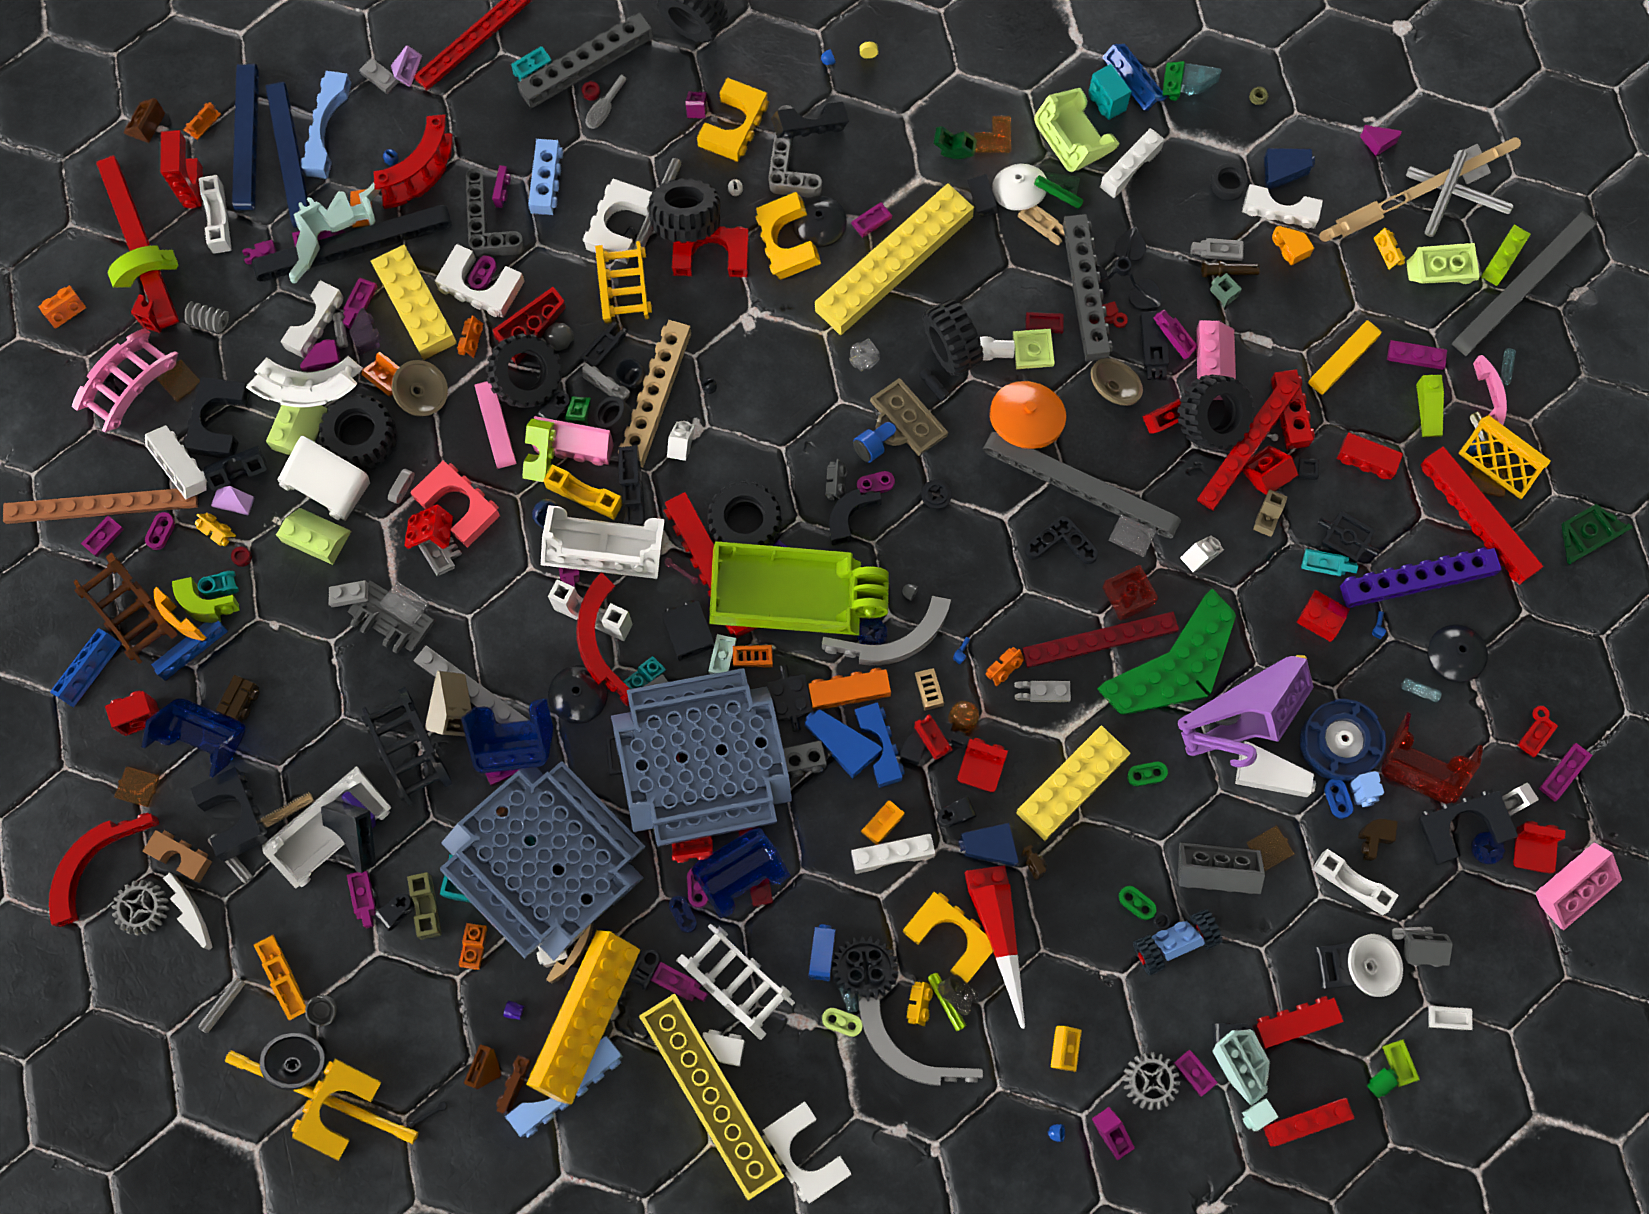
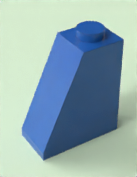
[809,925,835,981]

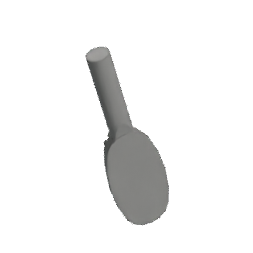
[586,75,627,129]

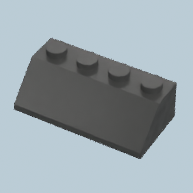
[1178,843,1265,894]

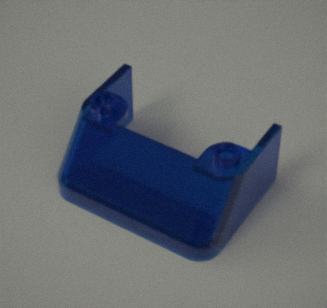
[142,699,245,778]

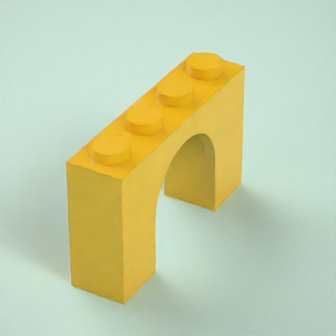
[697,78,769,162]
[756,192,821,280]
[903,892,993,985]
[291,1058,381,1160]

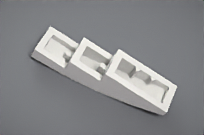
[163,873,212,950]

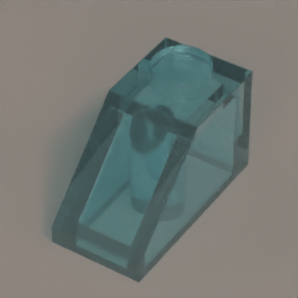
[1181,63,1222,95]

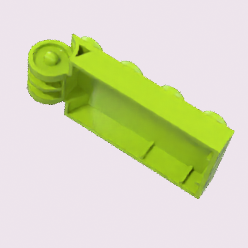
[709,541,889,635]

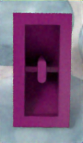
[685,92,707,118]
[1360,125,1402,156]

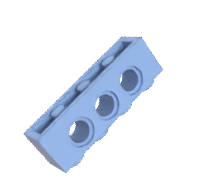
[528,139,563,215]

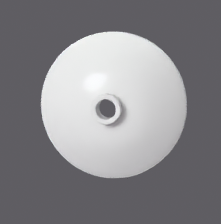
[992,164,1047,210]
[1348,934,1403,997]

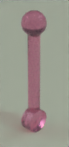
[665,558,698,584]

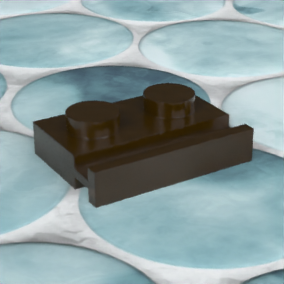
[1021,845,1047,880]

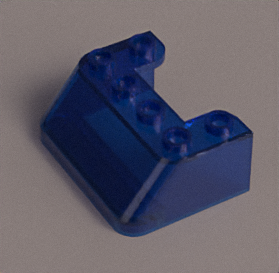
[461,698,554,773]
[691,828,791,919]

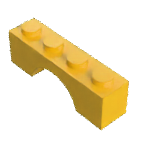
[543,464,622,520]

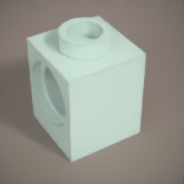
[1242,1099,1278,1131]

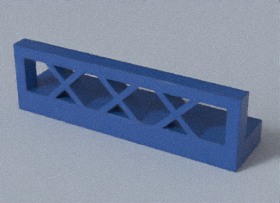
[1102,44,1167,111]
[151,621,228,681]
[50,628,122,708]

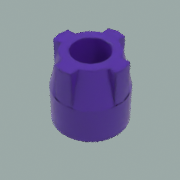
[503,1000,524,1020]

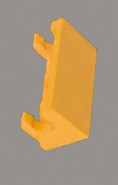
[861,801,905,845]

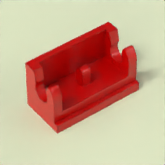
[131,294,162,333]
[914,714,952,760]

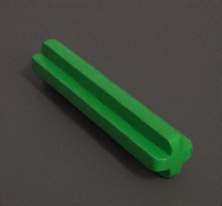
[1034,175,1083,208]

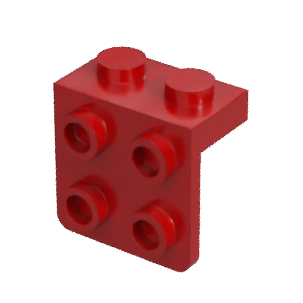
[404,504,453,549]
[957,738,1008,792]
[1513,821,1565,874]
[672,836,713,863]

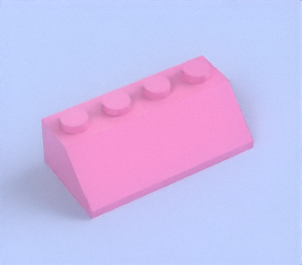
[1196,321,1236,400]
[532,416,614,466]
[1535,843,1622,931]

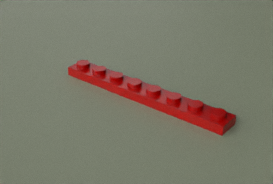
[414,0,532,91]
[1197,377,1300,511]

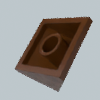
[123,98,166,143]

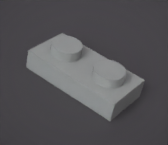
[359,58,399,94]
[329,580,369,607]

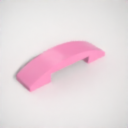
[1473,355,1507,425]

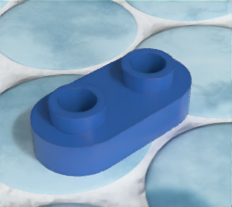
[1324,779,1353,819]

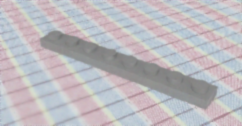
[414,646,551,752]

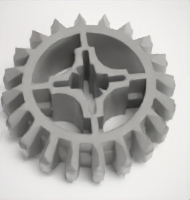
[111,880,169,936]
[1123,1052,1180,1110]

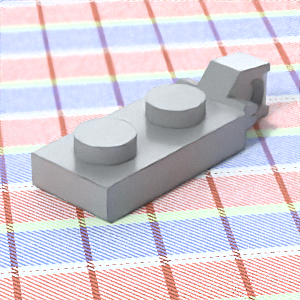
[1190,238,1244,261]
[582,363,630,402]

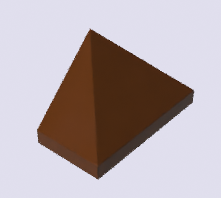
[463,1044,502,1089]

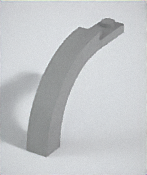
[822,596,951,665]
[859,997,983,1086]

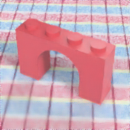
[410,461,500,548]

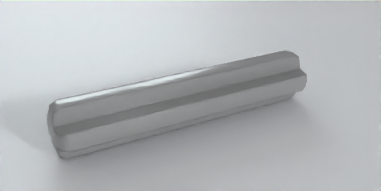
[208,834,252,883]
[198,978,245,1033]

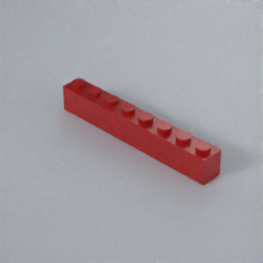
[1420,446,1544,585]
[664,492,757,639]

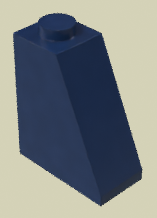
[1264,149,1315,190]
[958,823,1019,866]

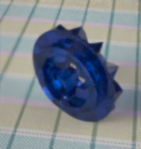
[856,618,888,645]
[1472,832,1505,864]

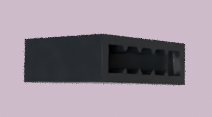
[321,800,376,873]

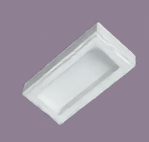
[1429,1006,1473,1030]

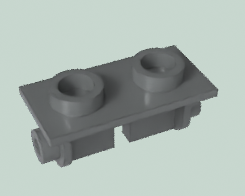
[825,459,847,500]

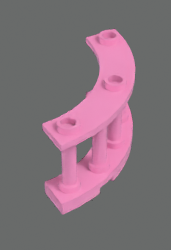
[72,328,178,432]

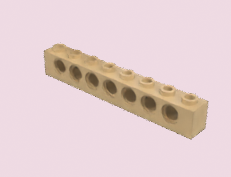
[618,320,691,468]

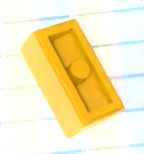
[1051,1026,1082,1072]

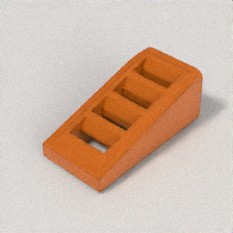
[733,645,773,667]

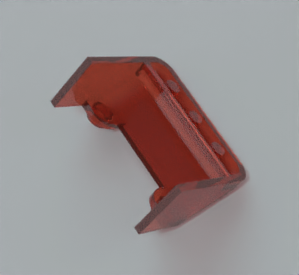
[1381,712,1483,804]

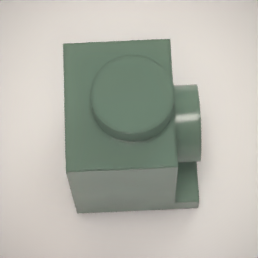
[1210,273,1241,308]

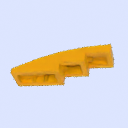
[254,934,306,1020]

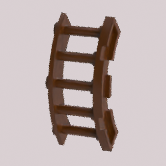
[73,552,178,664]

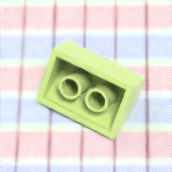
[266,405,328,455]
[276,508,351,565]

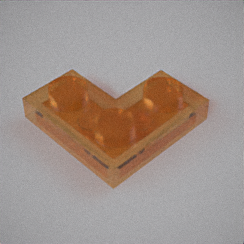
[974,116,1011,152]

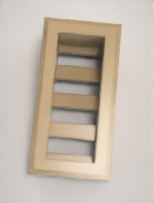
[915,668,944,711]

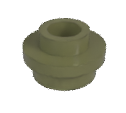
[1249,87,1268,105]

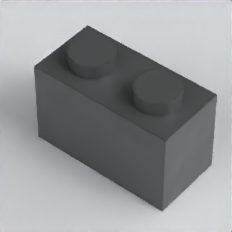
[1403,932,1453,967]

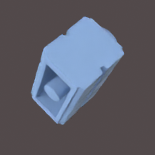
[1349,771,1384,808]

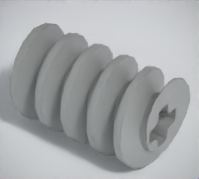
[184,301,229,333]

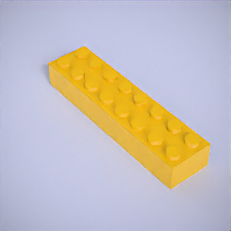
[526,930,640,1105]

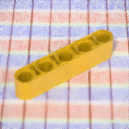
[1308,320,1382,395]

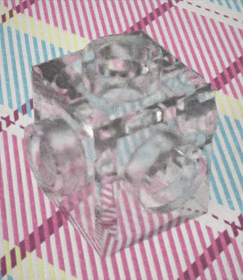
[849,338,880,372]

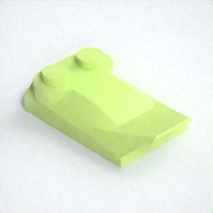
[1407,243,1480,284]

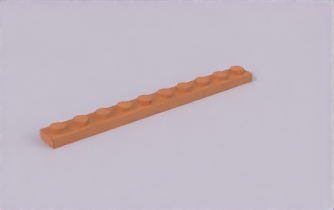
[3,489,198,524]

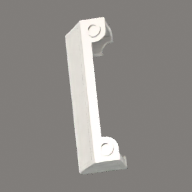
[541,505,664,579]
[262,766,391,889]

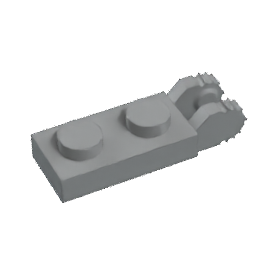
[1015,681,1071,702]

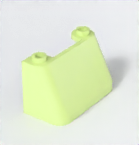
[1035,88,1119,172]

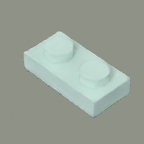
[708,634,737,674]

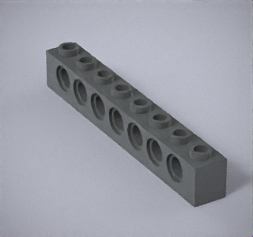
[517,13,653,109]
[1063,214,1112,362]

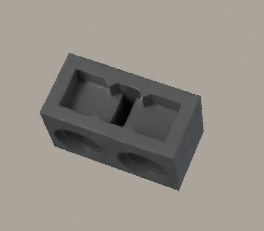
[783,741,826,777]

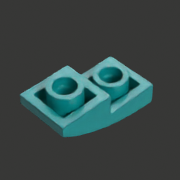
[623,656,666,689]

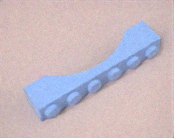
[301,71,351,179]
[505,1036,623,1138]

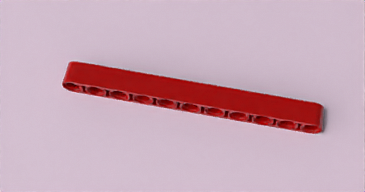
[96,155,179,329]

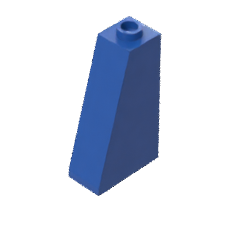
[805,709,883,779]

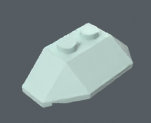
[1213,1030,1269,1105]

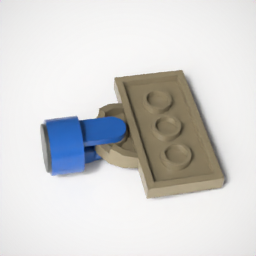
[853,378,949,462]

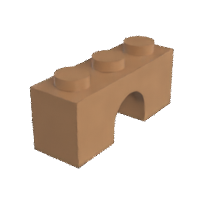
[142,830,212,883]

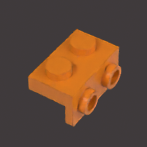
[38,285,86,328]
[362,352,399,397]

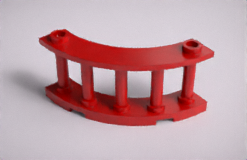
[374,115,453,209]

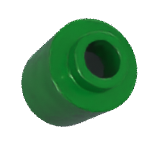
[1367,1068,1399,1099]

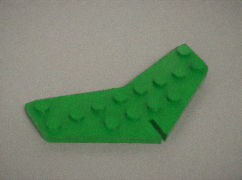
[1097,589,1236,715]

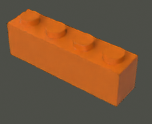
[808,668,891,711]

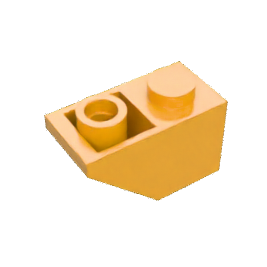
[1272,226,1314,265]

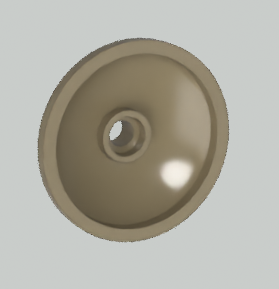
[1091,358,1143,405]
[391,360,448,416]

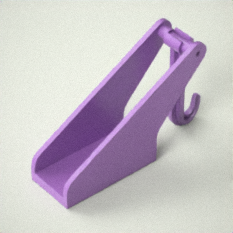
[1178,656,1314,767]

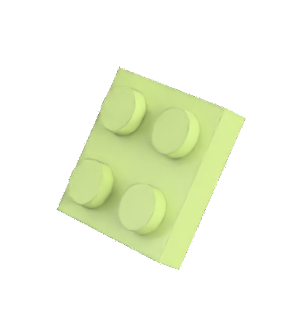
[1013,329,1055,369]

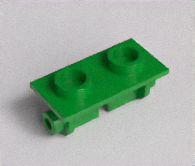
[1162,61,1185,101]

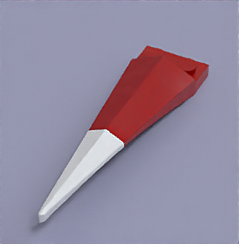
[965,865,1025,1029]

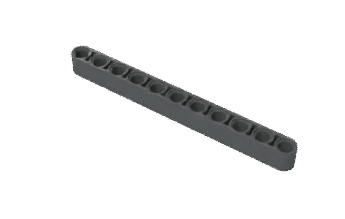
[1451,211,1598,356]
[983,432,1181,538]

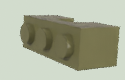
[407,872,442,940]

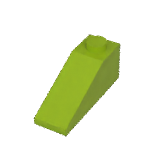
[1416,375,1444,437]

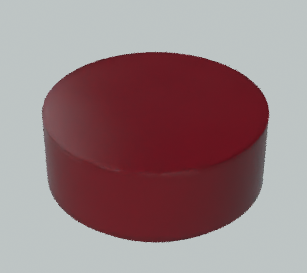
[582,81,601,101]
[231,546,252,567]

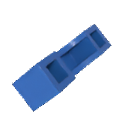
[855,702,905,788]

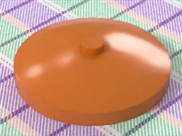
[990,381,1066,449]

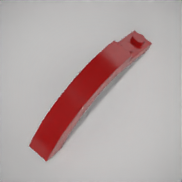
[576,572,630,706]
[49,813,159,927]

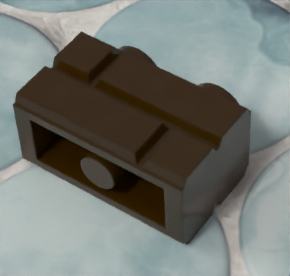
[216,675,259,723]

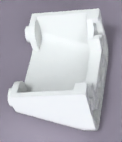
[278,436,370,521]

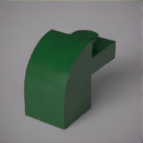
[933,126,977,159]

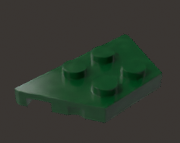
[1561,504,1633,565]

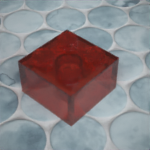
[1102,565,1158,621]

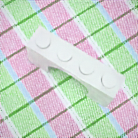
[583,179,652,264]
[435,244,525,318]
[548,579,633,641]
[762,1102,851,1203]

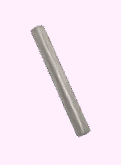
[1424,150,1468,237]

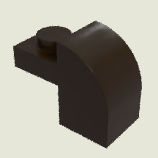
[1358,819,1398,861]

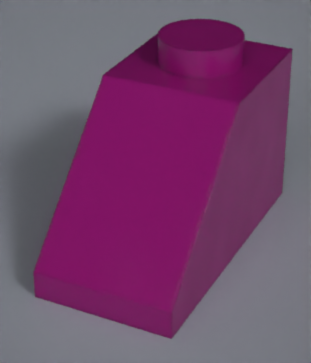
[300,339,341,372]
[1092,1107,1135,1160]

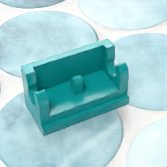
[511,46,552,81]

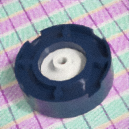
[1300,699,1386,782]

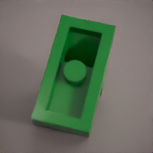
[566,396,591,426]

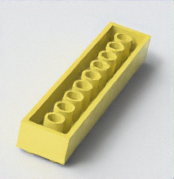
[815,183,974,335]
[639,994,785,1200]

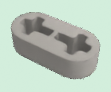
[388,469,415,504]

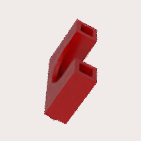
[160,130,203,209]
[672,226,749,277]

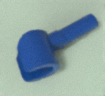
[1372,611,1386,639]
[953,637,970,664]

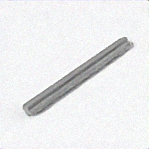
[632,158,682,250]
[1406,166,1513,214]

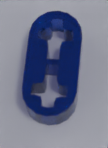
[669,896,697,933]

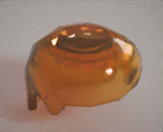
[948,701,979,733]

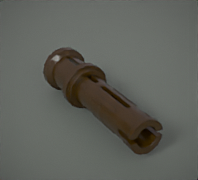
[1201,260,1260,277]

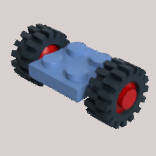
[1133,909,1223,976]

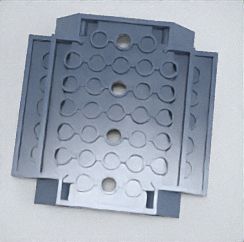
[611,668,792,847]
[440,761,645,961]

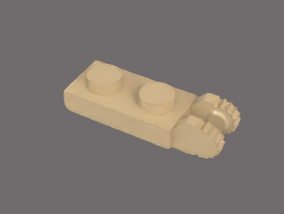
[1018,205,1065,245]

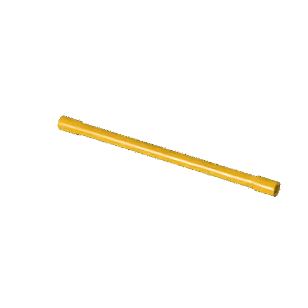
[225,1050,418,1144]

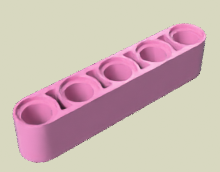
[475,381,516,469]

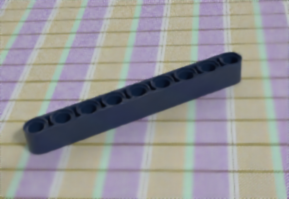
[232,64,259,211]
[266,81,309,229]

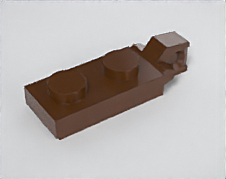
[496,1056,531,1115]

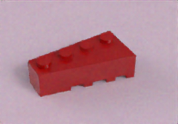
[492,287,566,365]

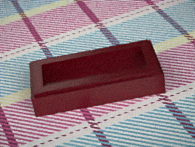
[1025,312,1064,334]

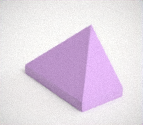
[391,46,422,87]
[211,486,254,515]

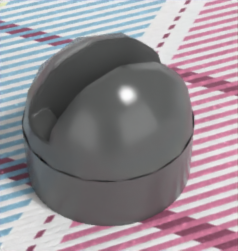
[902,584,918,601]

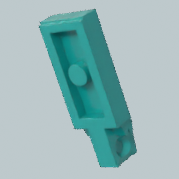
[1301,549,1358,576]

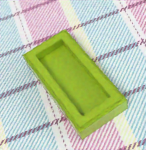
[1383,1040,1420,1087]

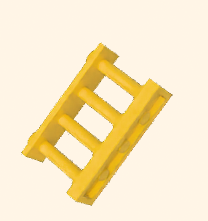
[595,241,652,323]

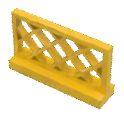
[1458,415,1551,499]

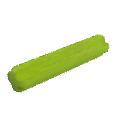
[928,973,966,1031]

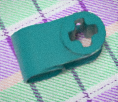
[198,571,239,599]

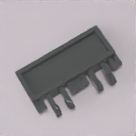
[348,581,435,653]

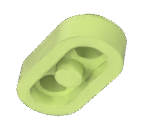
[822,1008,862,1037]

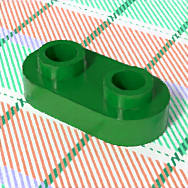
[1127,762,1168,787]
[1118,886,1156,920]

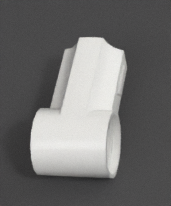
[980,336,1015,361]

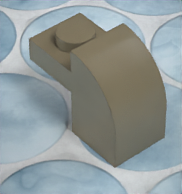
[1253,490,1287,537]

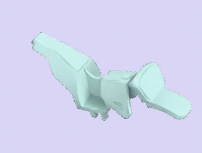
[289,182,381,283]

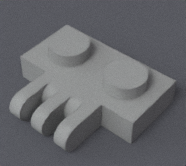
[418,537,462,576]

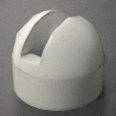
[728,179,743,196]

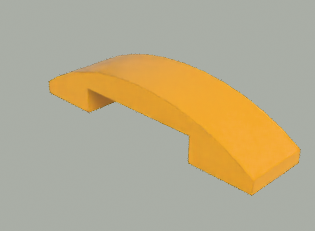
[154,587,207,641]

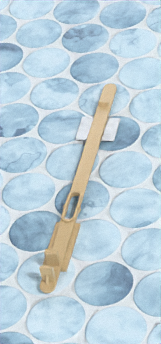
[1319,137,1521,242]

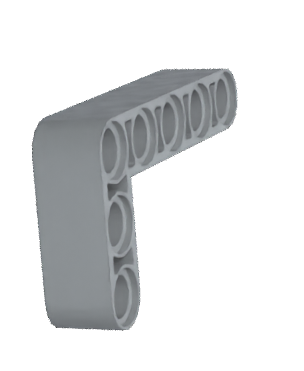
[769,105,822,197]

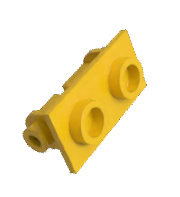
[1374,228,1405,270]
[195,513,236,547]
[906,982,933,1026]

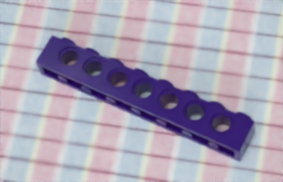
[1340,547,1502,608]

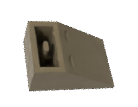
[424,671,473,737]

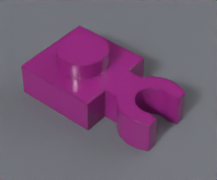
[242,240,276,264]

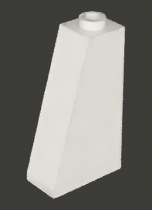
[1235,741,1316,797]

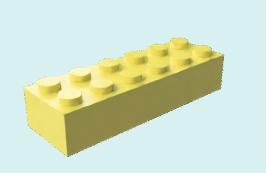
[371,245,457,360]
[1016,725,1130,841]

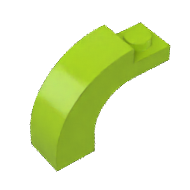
[107,245,178,287]
[172,577,240,623]

